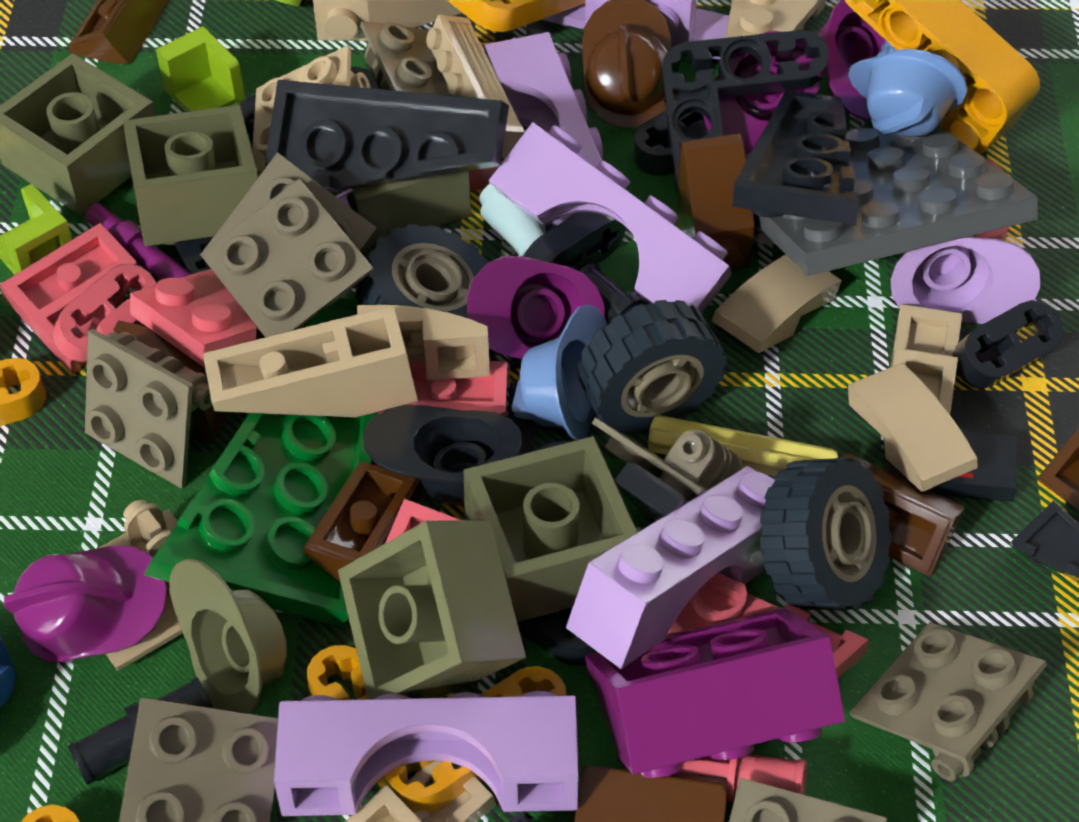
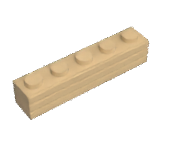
[427,15,525,159]

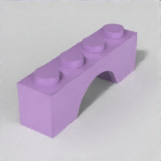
[484,32,603,232]
[489,122,732,314]
[566,466,775,669]
[274,691,578,816]

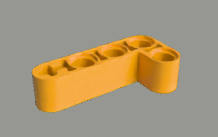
[844,0,1040,155]

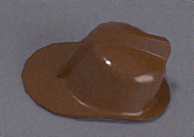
[582,0,671,128]

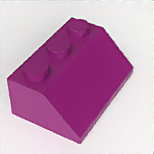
[585,607,845,778]

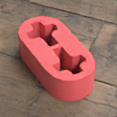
[53,263,156,362]

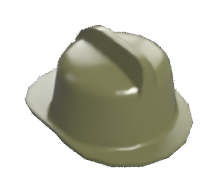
[169,558,287,714]

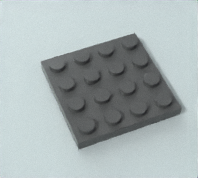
[745,125,1038,276]

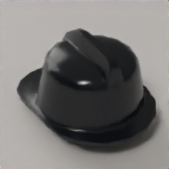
[363,405,522,506]

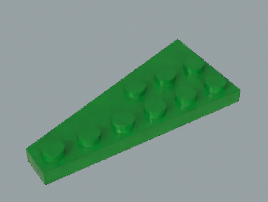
[144,290,377,627]

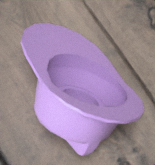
[890,235,1040,324]

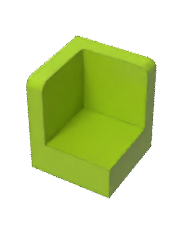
[156,26,245,112]
[0,183,72,275]

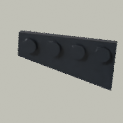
[264,80,509,192]
[732,91,859,225]

